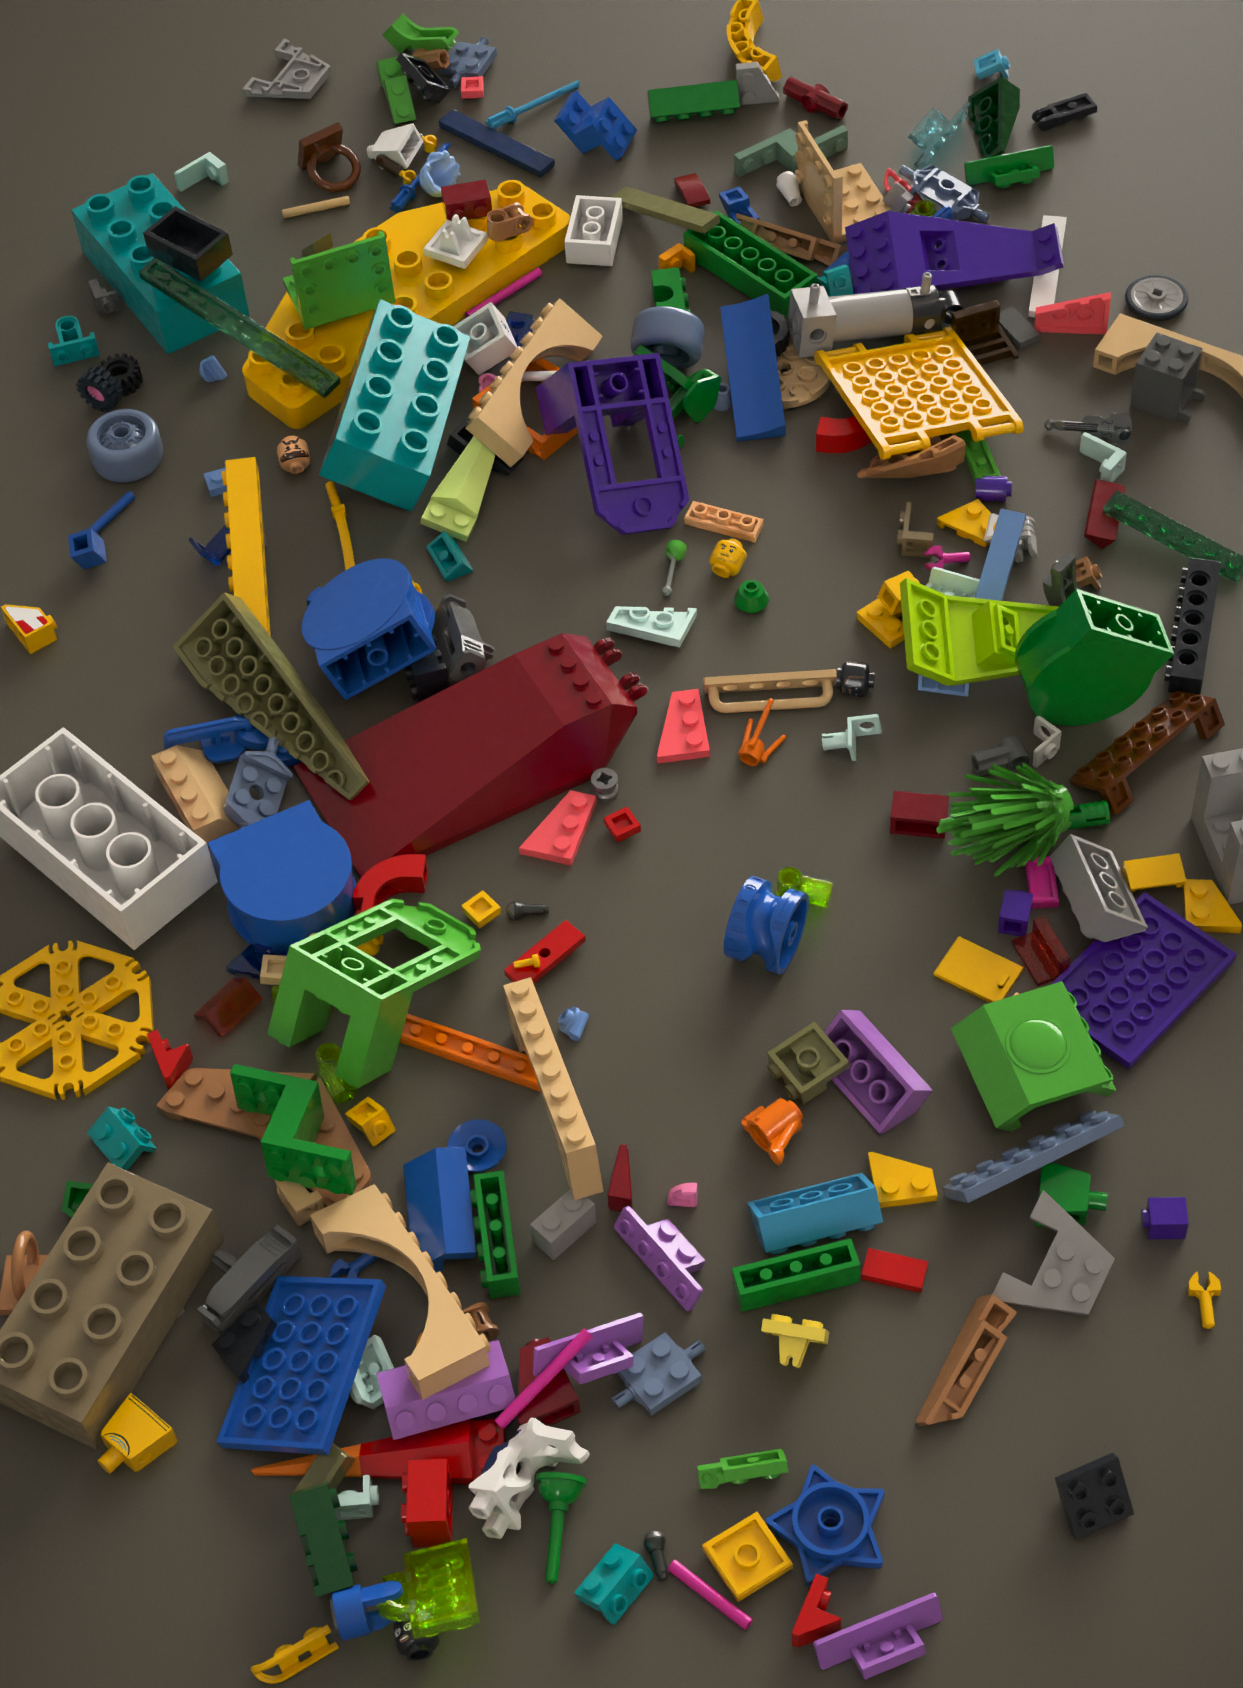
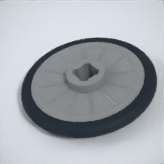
[1125,275,1188,320]

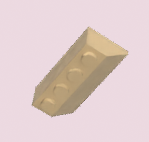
[152,745,240,846]

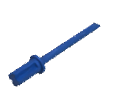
[389,143,451,214]

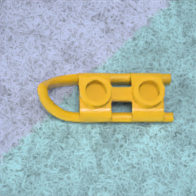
[250,1624,339,1684]

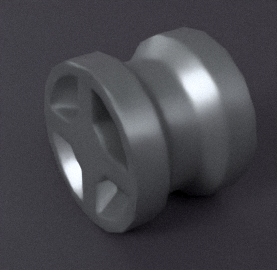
[591,768,619,802]

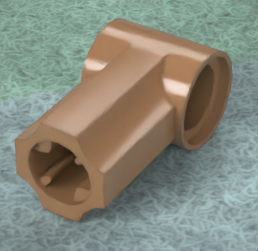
[412,48,449,70]

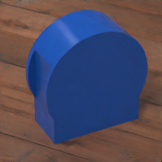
[302,558,436,701]
[208,800,356,954]

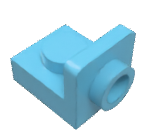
[974,49,1010,80]

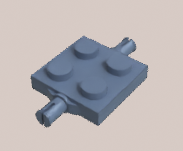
[440,36,498,88]
[611,1332,706,1416]

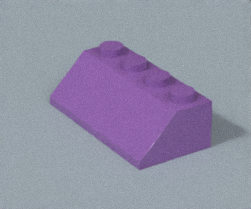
[824,1010,933,1134]
[376,1340,515,1440]

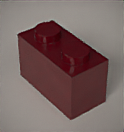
[441,179,492,221]
[890,791,949,839]

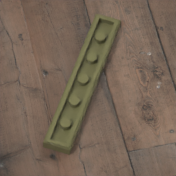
[611,186,720,234]

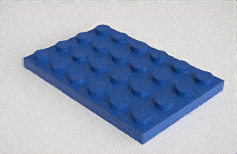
[216,1276,386,1455]

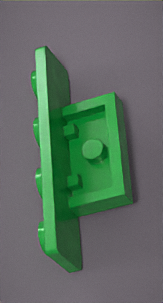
[964,145,1055,188]

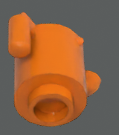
[741,1098,803,1166]

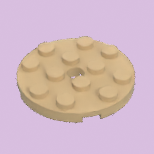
[773,334,831,410]

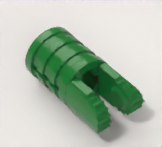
[1068,800,1110,830]

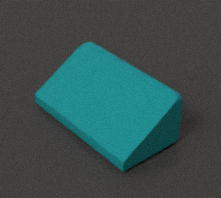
[426,531,473,582]

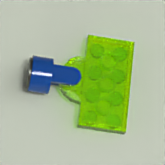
[330,1538,480,1641]

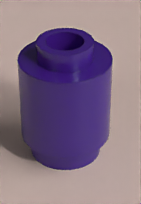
[976,476,1012,502]

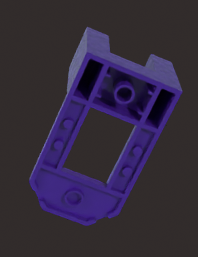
[536,353,689,535]

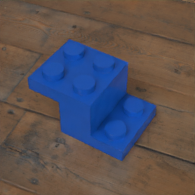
[554,90,637,161]

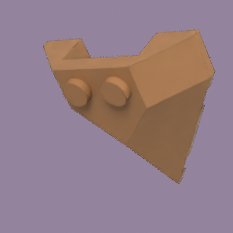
[857,435,966,478]

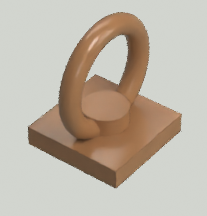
[0,1231,48,1315]

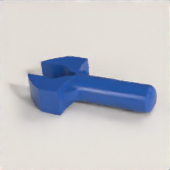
[330,1253,379,1279]

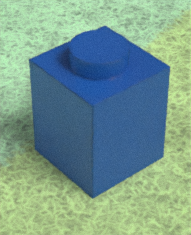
[68,528,107,569]

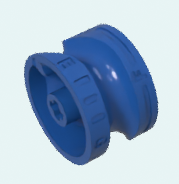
[723,876,809,975]

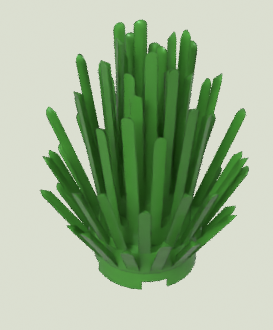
[936,762,1074,876]

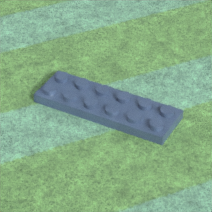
[942,1110,1125,1203]

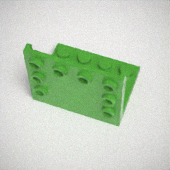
[283,231,396,330]

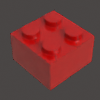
[401,1459,453,1548]

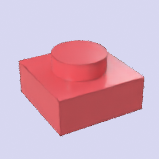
[461,76,484,99]

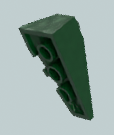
[968,77,1020,158]

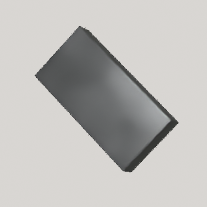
[999,306,1040,349]

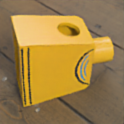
[97,1393,178,1474]

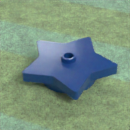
[766,1464,885,1587]

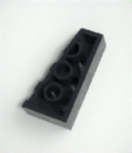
[404,632,449,702]

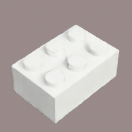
[565,195,623,266]

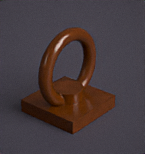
[297,122,361,192]

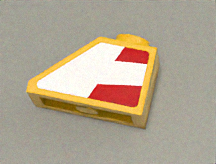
[1,605,57,654]

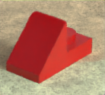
[147,1029,193,1090]
[792,1574,841,1648]

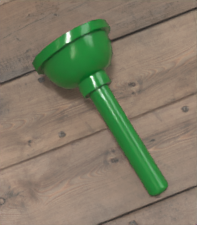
[536,1472,587,1584]

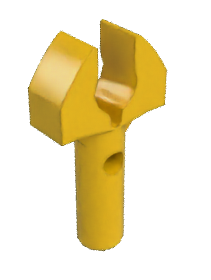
[1187,1272,1221,1329]

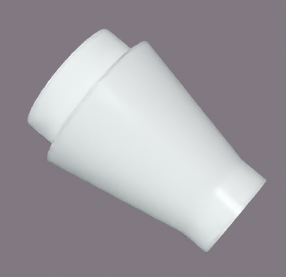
[776,171,802,206]

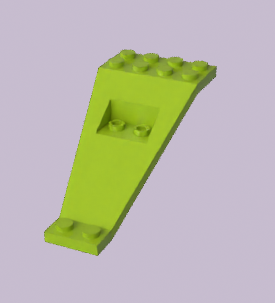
[900,578,1059,686]

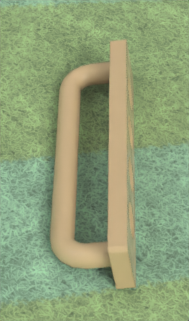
[704,669,837,713]

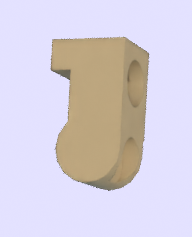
[275,1180,324,1227]

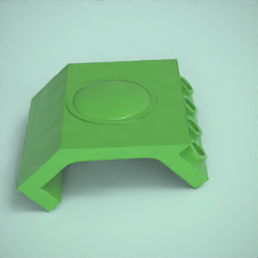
[951,981,1117,1132]

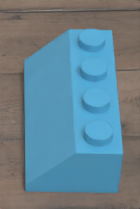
[747,1173,883,1254]

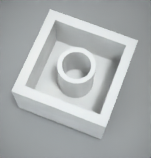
[453,302,517,375]

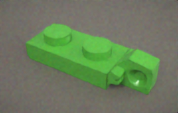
[697,1449,788,1489]

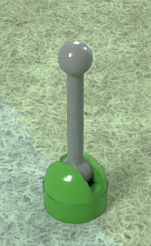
[662,540,687,596]

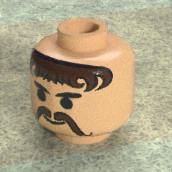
[277,436,311,474]

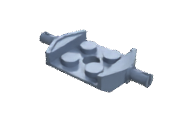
[899,164,990,223]
[223,737,293,829]

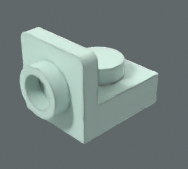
[335,1475,379,1520]

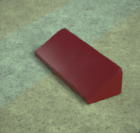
[1084,479,1126,549]

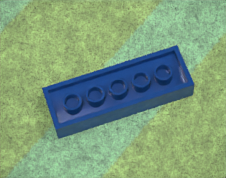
[720,294,786,442]

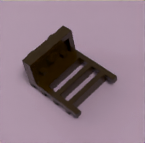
[951,300,1019,366]

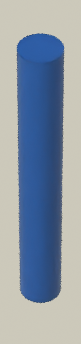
[88,491,135,534]

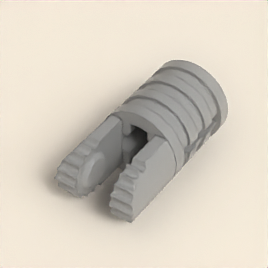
[1015,516,1038,563]

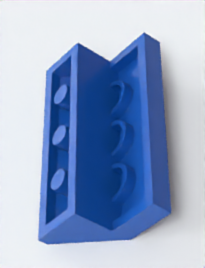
[403,1147,476,1272]

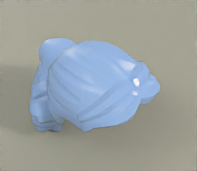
[419,150,461,197]

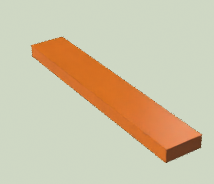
[400,1013,541,1092]

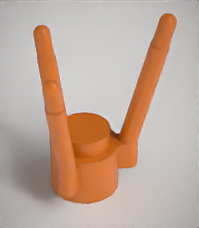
[738,698,786,766]

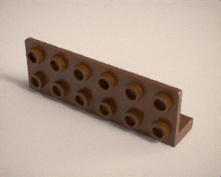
[1069,691,1225,815]

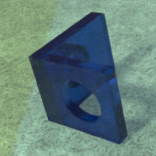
[188,525,231,566]

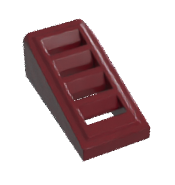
[607,1144,633,1212]

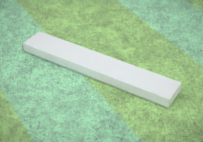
[1028,215,1067,318]

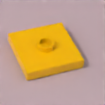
[702,1512,793,1602]

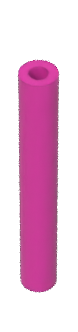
[668,1559,753,1630]

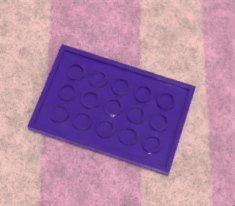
[1050,892,1237,1070]

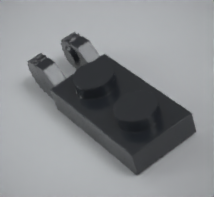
[1031,93,1098,131]

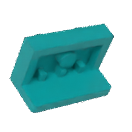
[87,1106,157,1171]
[574,1543,654,1625]

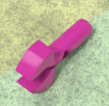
[922,545,971,571]

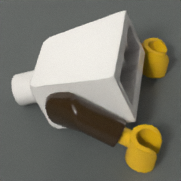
[367,123,437,185]

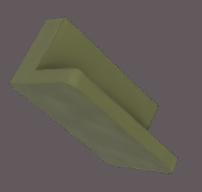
[294,1443,355,1492]

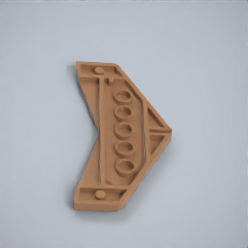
[156,1068,372,1208]

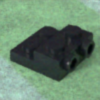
[396,53,450,103]

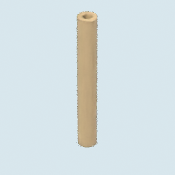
[282,196,350,219]

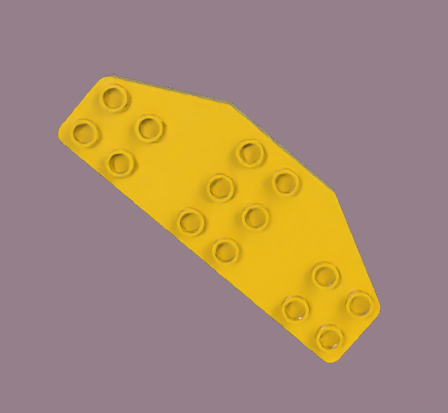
[242,180,571,429]

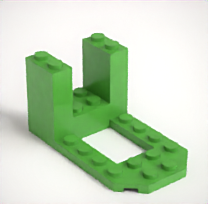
[267,899,481,1089]

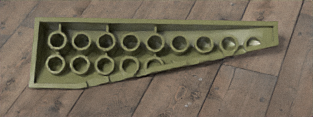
[173,592,370,801]

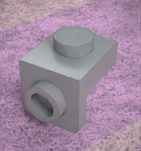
[882,182,914,213]

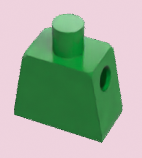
[1035,1163,1108,1227]

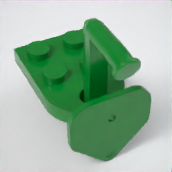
[634,345,721,449]

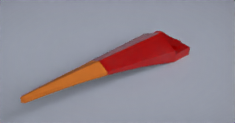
[251,1418,506,1485]

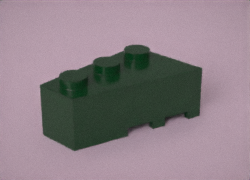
[289,1482,358,1597]

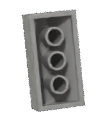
[1050,834,1148,942]

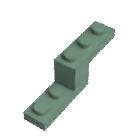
[734,125,848,177]

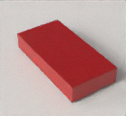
[861,1248,928,1293]

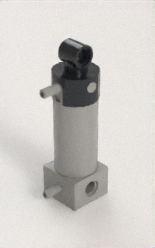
[787,272,964,358]

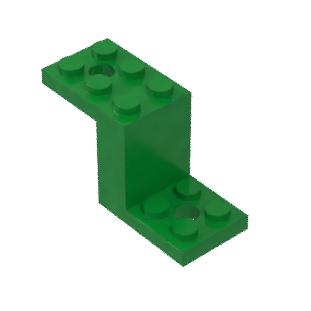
[230,1064,357,1195]

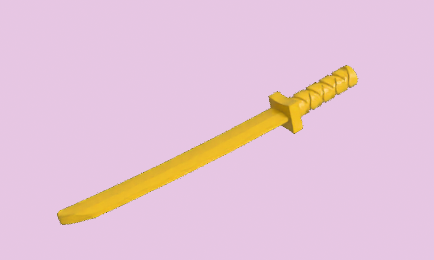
[325,481,355,570]

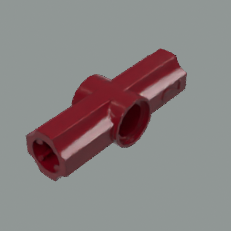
[783,76,848,120]

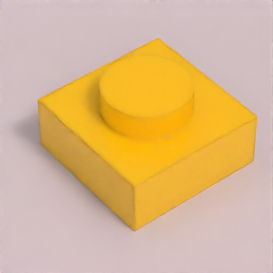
[461,890,501,929]

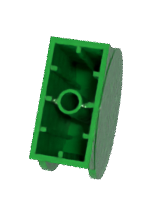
[1015,589,1174,726]

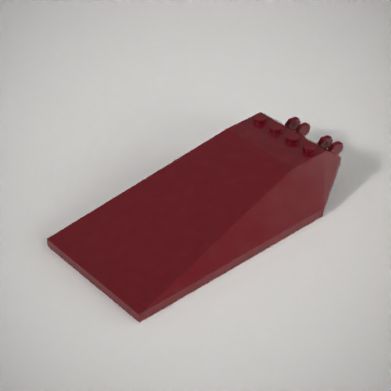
[293,633,649,879]

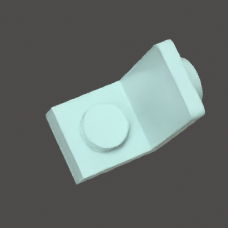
[174,152,229,192]
[1080,432,1127,483]

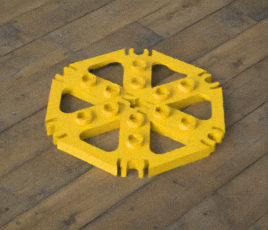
[0,940,154,1100]

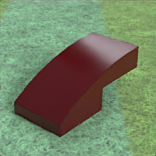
[674,173,711,207]

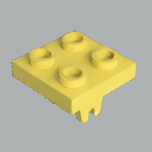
[761,1314,830,1368]

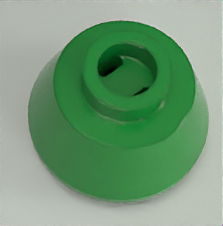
[734,580,769,613]

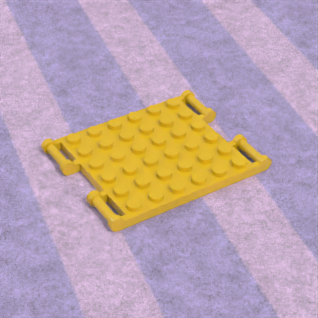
[814,327,1024,460]

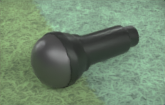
[506,901,549,920]
[643,1530,668,1581]

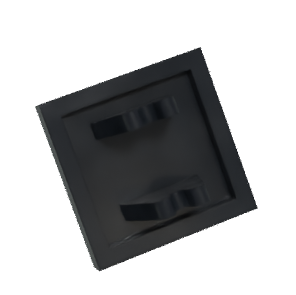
[1055,1453,1134,1540]

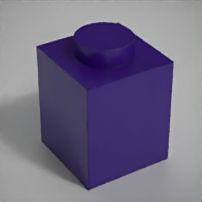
[998,889,1033,937]
[1141,1197,1189,1240]

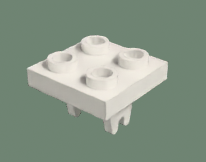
[424,214,488,269]

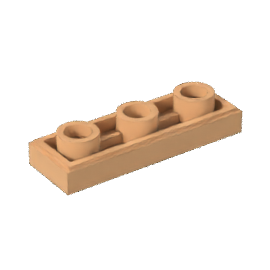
[684,501,764,543]

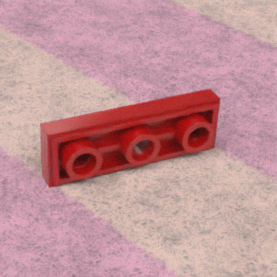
[504,920,586,984]

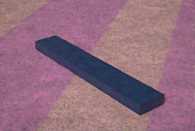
[438,109,555,178]

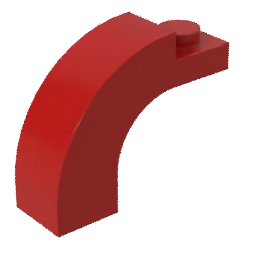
[816,416,872,453]
[352,854,429,915]

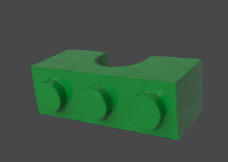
[651,267,691,313]

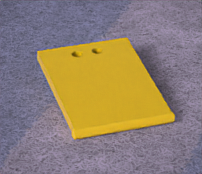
[933,936,1024,1003]

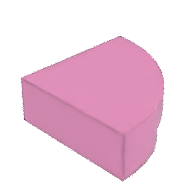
[667,1183,698,1207]

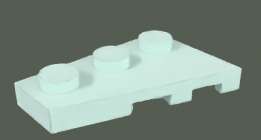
[606,606,697,648]

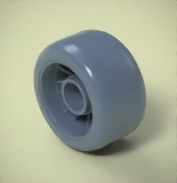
[630,306,705,370]
[86,409,163,483]

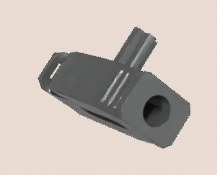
[432,594,495,682]
[195,1224,302,1335]

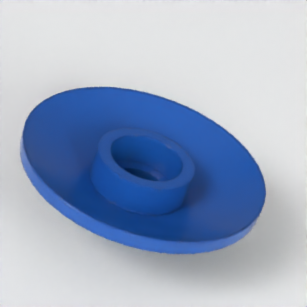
[447,1119,507,1173]

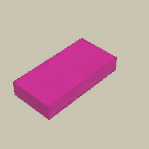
[1025,856,1059,909]

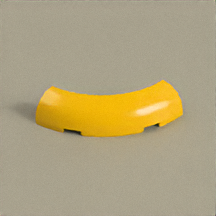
[727,0,782,82]

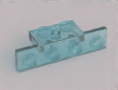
[907,101,971,168]

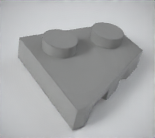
[735,62,780,105]

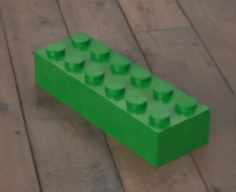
[683,210,818,320]

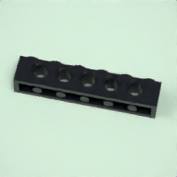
[1164,558,1221,695]

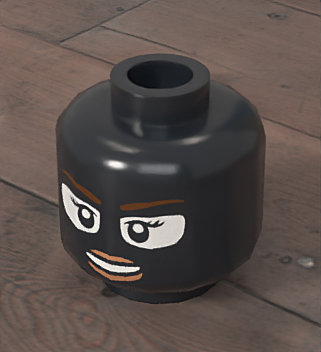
[393,1607,440,1661]

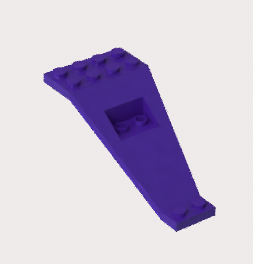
[845,211,1064,294]

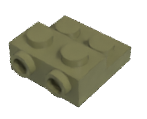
[767,1021,850,1105]

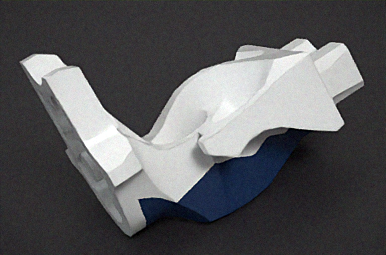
[468,1418,590,1539]

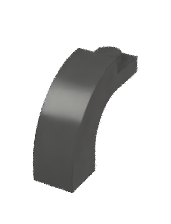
[1043,553,1080,606]

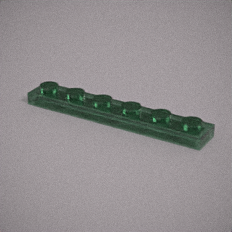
[1103,490,1243,583]

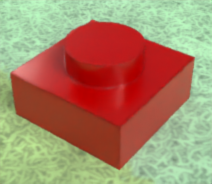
[603,807,641,843]

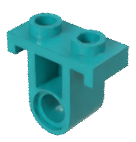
[818,265,853,297]
[47,315,100,366]

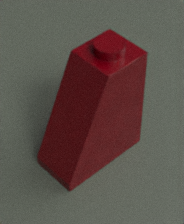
[518,1336,581,1427]

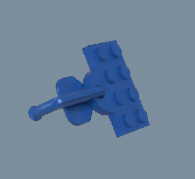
[163,713,301,767]

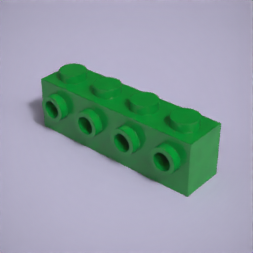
[647,80,740,123]
[470,1170,521,1299]
[732,1238,860,1312]

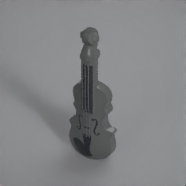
[1044,412,1133,444]

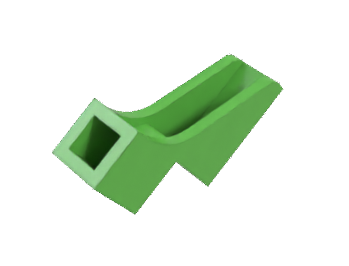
[382,13,459,54]
[375,56,416,125]

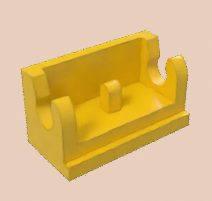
[1121,853,1186,894]

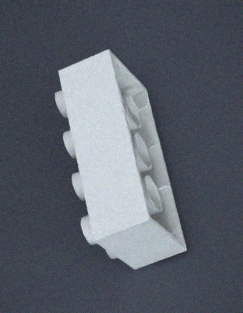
[0,727,218,950]

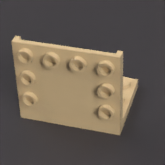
[795,120,891,244]

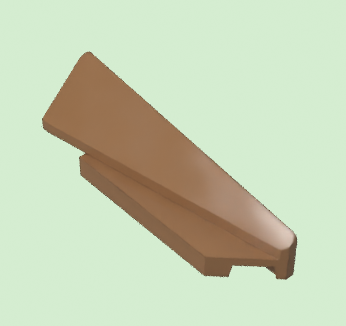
[736,213,848,266]
[915,1294,1017,1426]

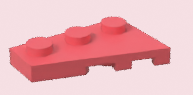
[1034,292,1111,335]
[656,689,710,764]
[519,790,597,866]

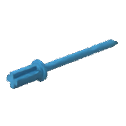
[485,80,580,129]

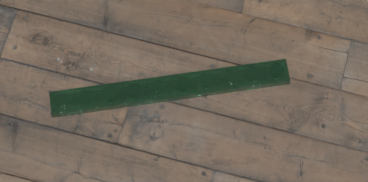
[139,258,341,398]

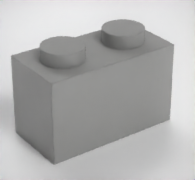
[530,1189,597,1260]

